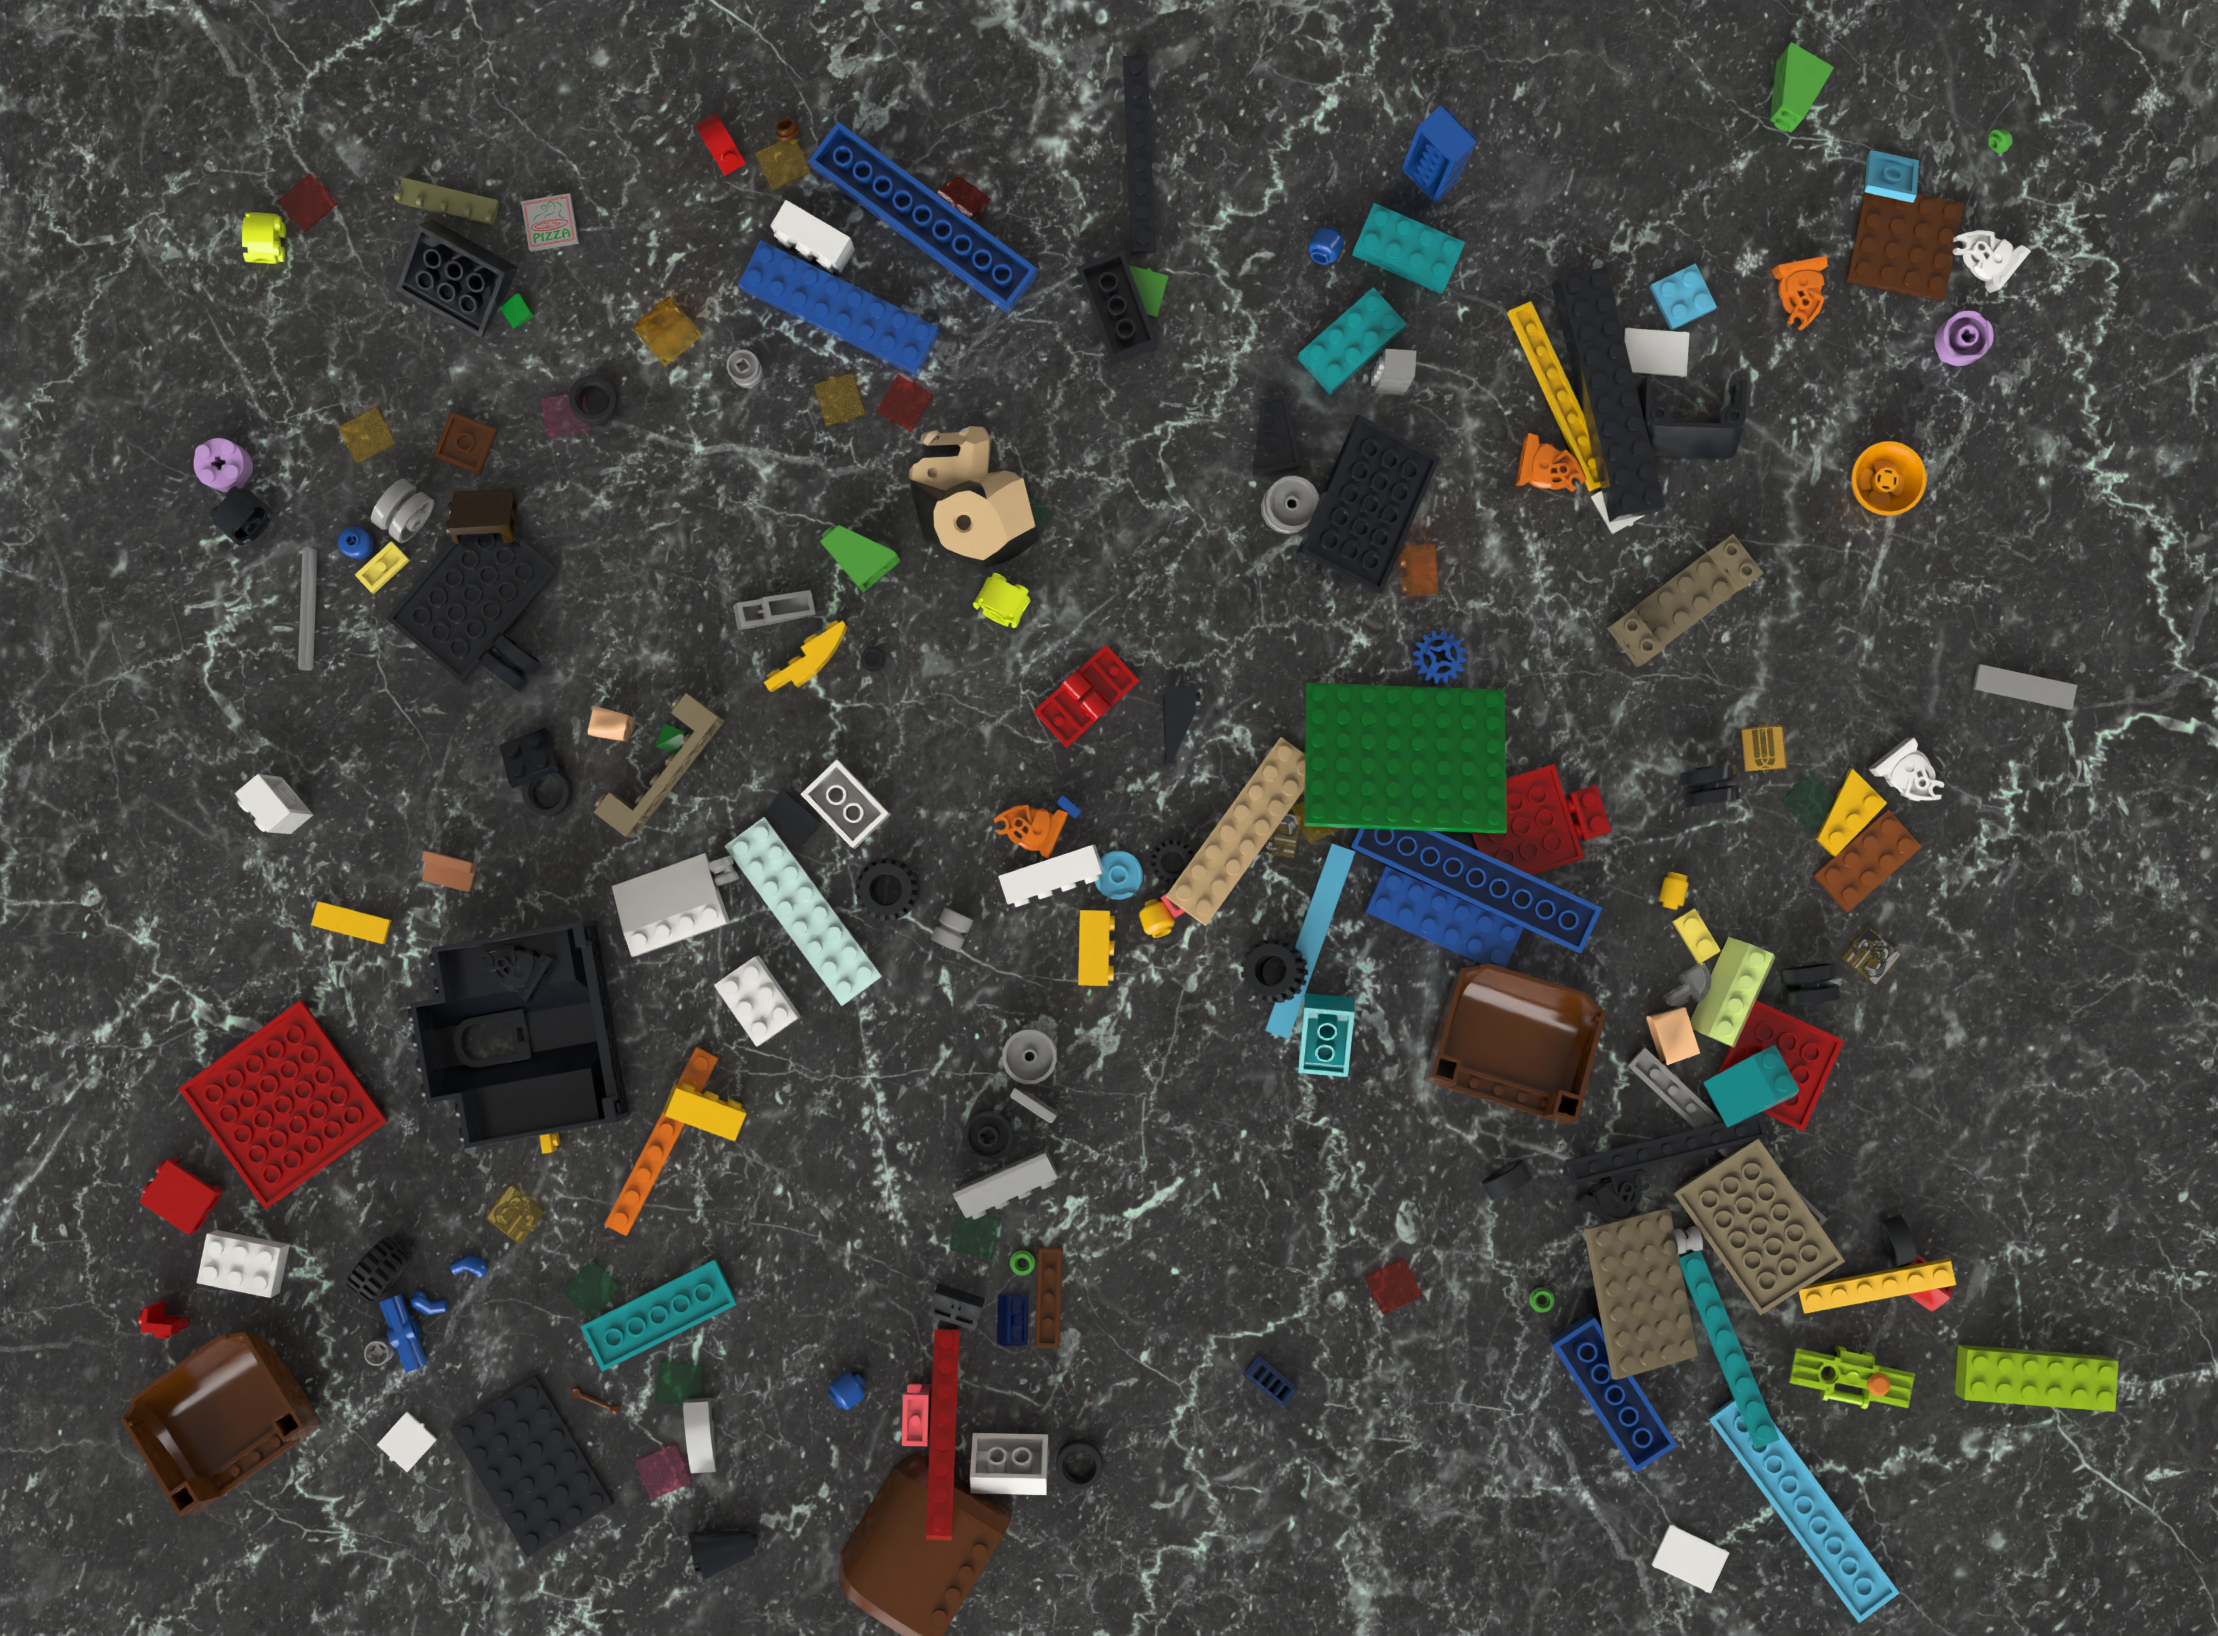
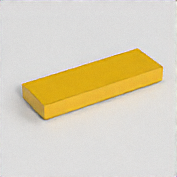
[311,901,392,944]

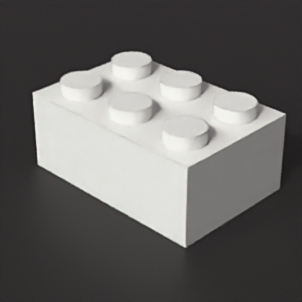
[770,200,855,275]
[801,760,891,849]
[235,774,313,834]
[714,956,801,1047]
[197,1230,290,1298]
[970,1433,1048,1495]

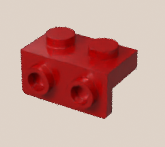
[138,1300,189,1339]

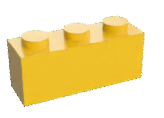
[1078,910,1115,986]
[663,1082,746,1141]

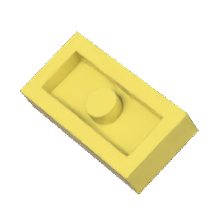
[355,541,410,594]
[1672,908,1721,964]

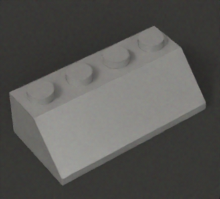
[953,1148,1058,1220]

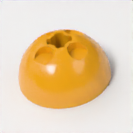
[1851,441,1927,516]

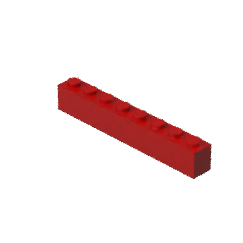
[926,1329,959,1540]

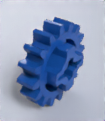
[1412,630,1467,684]

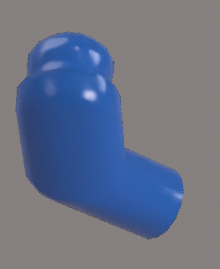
[450,1255,488,1277]
[411,1291,448,1315]

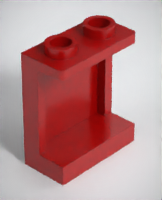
[139,1158,225,1235]

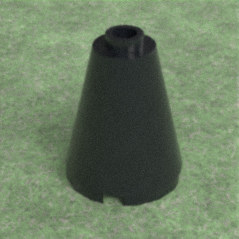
[688,1531,759,1583]

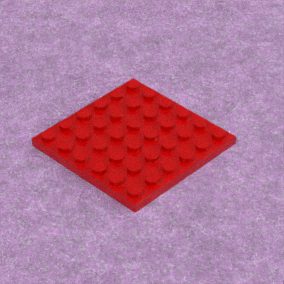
[178,1000,389,1210]

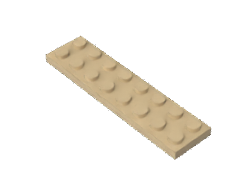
[1165,737,1305,926]

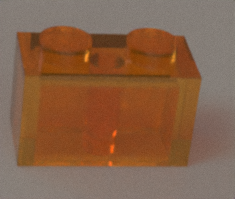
[1399,544,1439,598]

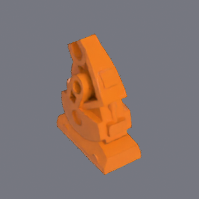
[1772,256,1828,330]
[1515,433,1586,492]
[994,805,1069,859]

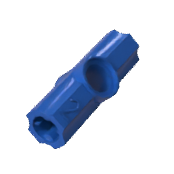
[379,1294,428,1372]

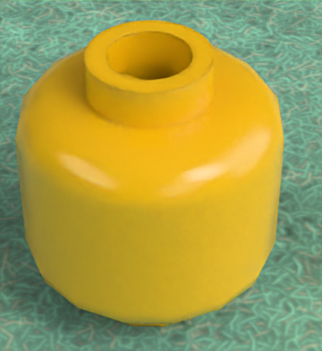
[1139,899,1175,938]

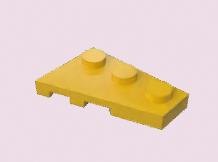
[1815,768,1887,856]

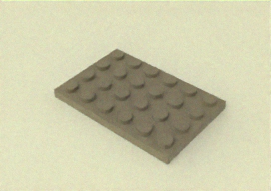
[1673,1138,1845,1315]
[1584,1208,1698,1380]

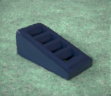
[1243,1355,1299,1408]

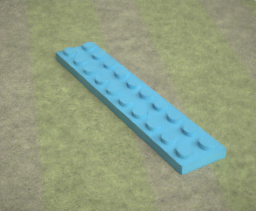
[1707,1398,1899,1623]

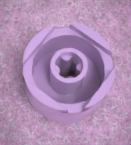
[1935,311,1994,366]
[194,438,253,492]

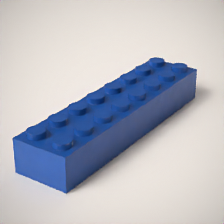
[738,240,940,377]

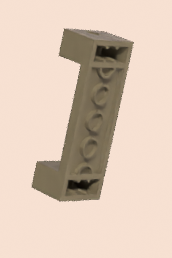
[1607,534,1763,667]
[594,693,725,838]

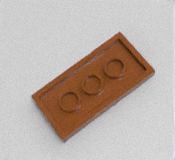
[1812,810,1922,913]

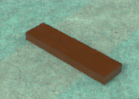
[1035,1246,1063,1348]

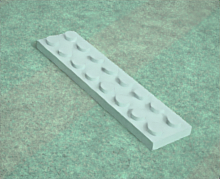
[724,817,882,1006]

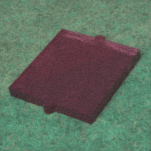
[541,392,591,439]
[635,1444,692,1500]

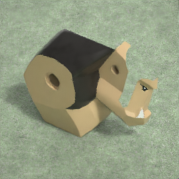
[908,426,1040,568]

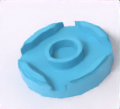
[1095,851,1143,900]

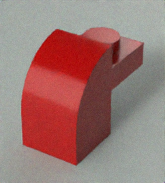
[694,113,746,176]

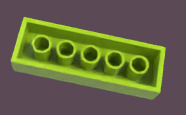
[1955,1344,2119,1412]

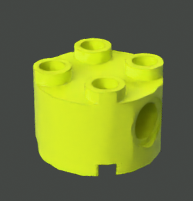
[242,212,286,264]
[973,573,1030,628]

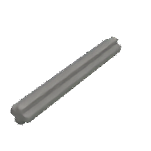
[298,548,317,671]

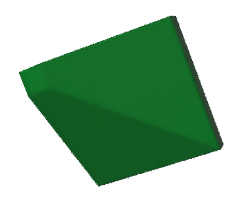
[655,724,688,754]

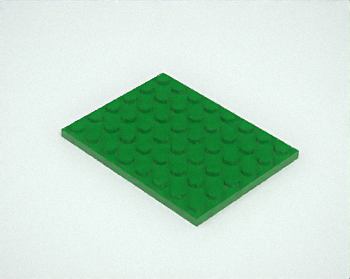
[1304,683,1507,834]

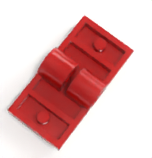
[1033,645,1140,748]

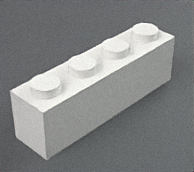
[998,845,1104,907]

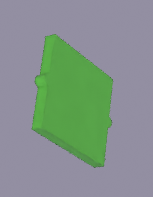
[1129,265,1169,318]

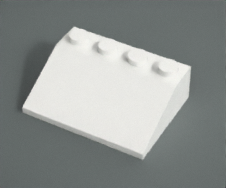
[612,853,730,957]

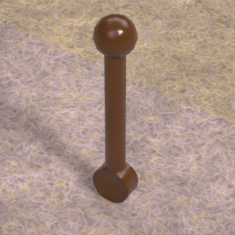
[571,1387,620,1414]

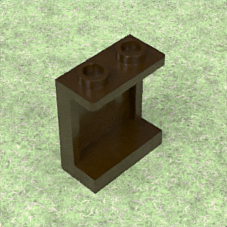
[446,488,519,544]

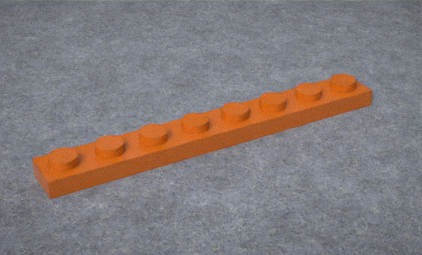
[604,1047,719,1236]

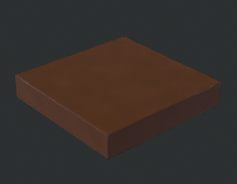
[433,411,498,476]

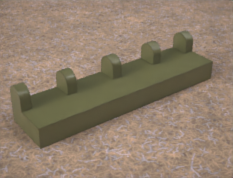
[394,177,500,226]

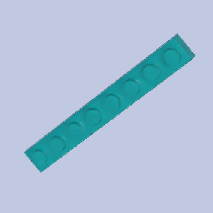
[1679,1251,1780,1449]

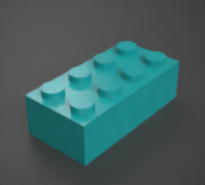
[1352,203,1465,294]
[1297,287,1406,395]

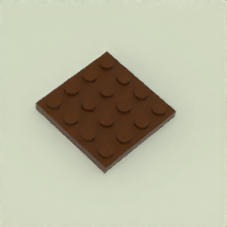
[1846,187,1964,301]

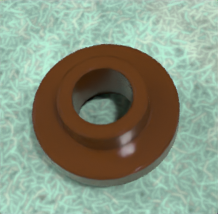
[775,118,800,141]

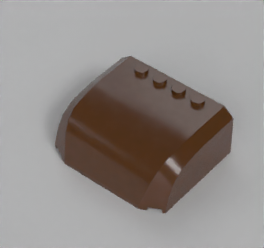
[1423,963,1607,1124]
[120,1332,323,1517]
[838,1452,1013,1636]

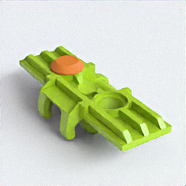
[1789,1346,1915,1409]

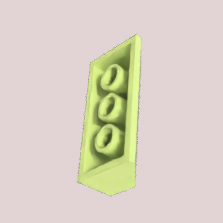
[1690,937,1775,1048]

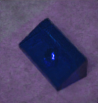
[997,1294,1029,1347]

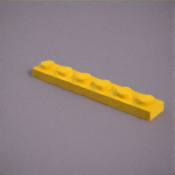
[1799,1258,1956,1314]

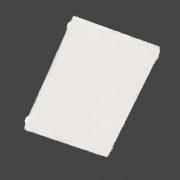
[1624,328,1689,377]
[1651,1524,1729,1593]

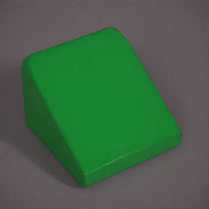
[500,292,535,329]

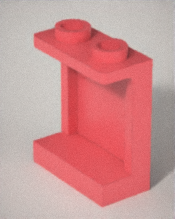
[902,1383,932,1446]

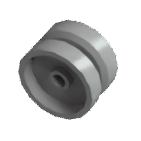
[1261,476,1319,534]
[371,478,434,543]
[1002,1028,1057,1084]

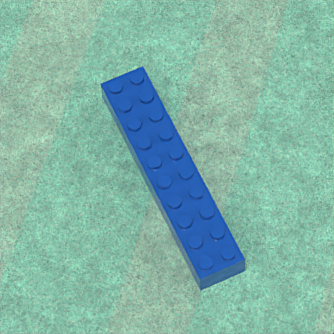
[808,122,1038,315]
[1351,828,1602,953]

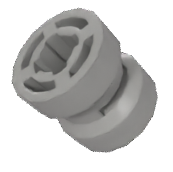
[708,856,740,887]
[1672,1225,1703,1254]
[364,1337,395,1366]

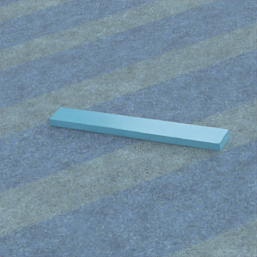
[1265,844,1355,1039]

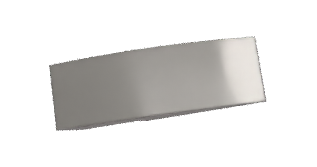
[733,590,816,630]
[683,1398,717,1473]

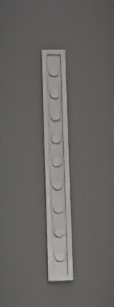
[1627,1047,1828,1226]

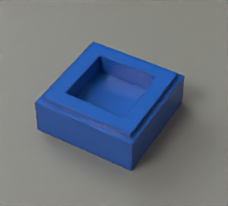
[1057,795,1082,819]

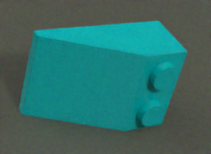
[1298,993,1355,1077]
[1704,1045,1799,1128]

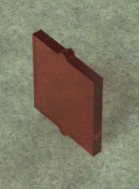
[278,173,337,232]
[937,175,991,218]
[876,374,933,432]
[1365,1258,1422,1315]

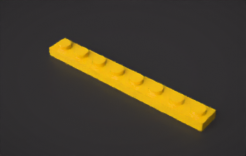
[1507,301,1601,492]

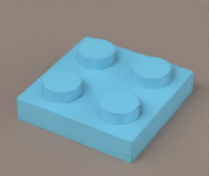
[1864,150,1919,203]
[1649,263,1717,330]

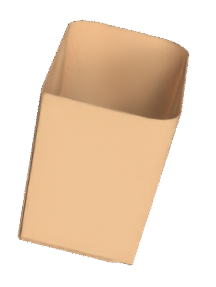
[588,706,635,742]
[1647,1007,1700,1065]

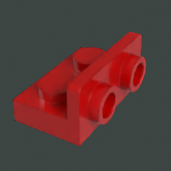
[1566,785,1611,841]

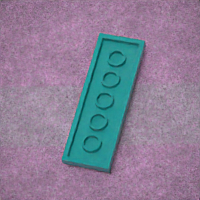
[580,1259,738,1371]

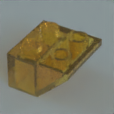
[632,296,703,367]

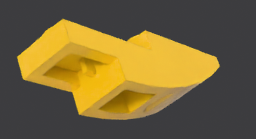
[764,620,848,692]

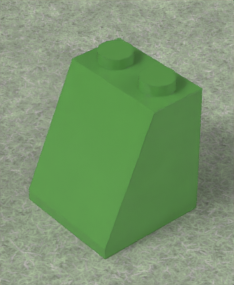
[1770,42,1834,132]
[820,525,901,593]

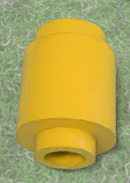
[1659,872,1689,910]

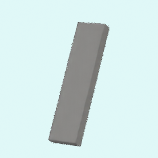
[1973,664,2077,710]

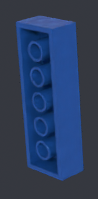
[1401,105,1476,204]
[1363,866,1524,968]
[1548,1313,1678,1473]

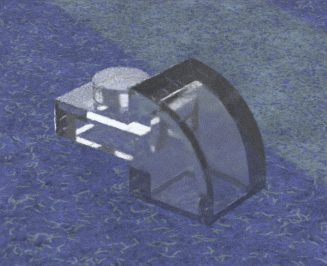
[1662,963,1711,1007]

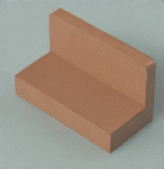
[421,851,478,892]

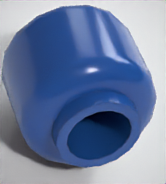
[1308,226,1344,265]
[338,525,375,560]
[828,1372,866,1410]

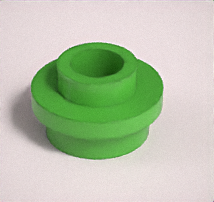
[1988,128,2012,153]
[1010,1250,1035,1275]
[1529,1287,1554,1312]

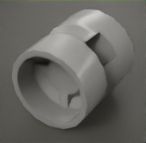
[726,350,763,388]
[930,907,974,952]

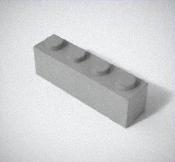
[1371,349,1416,395]

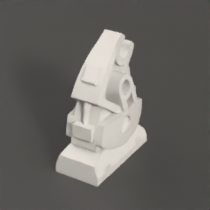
[1953,230,2031,293]
[1868,738,1944,801]

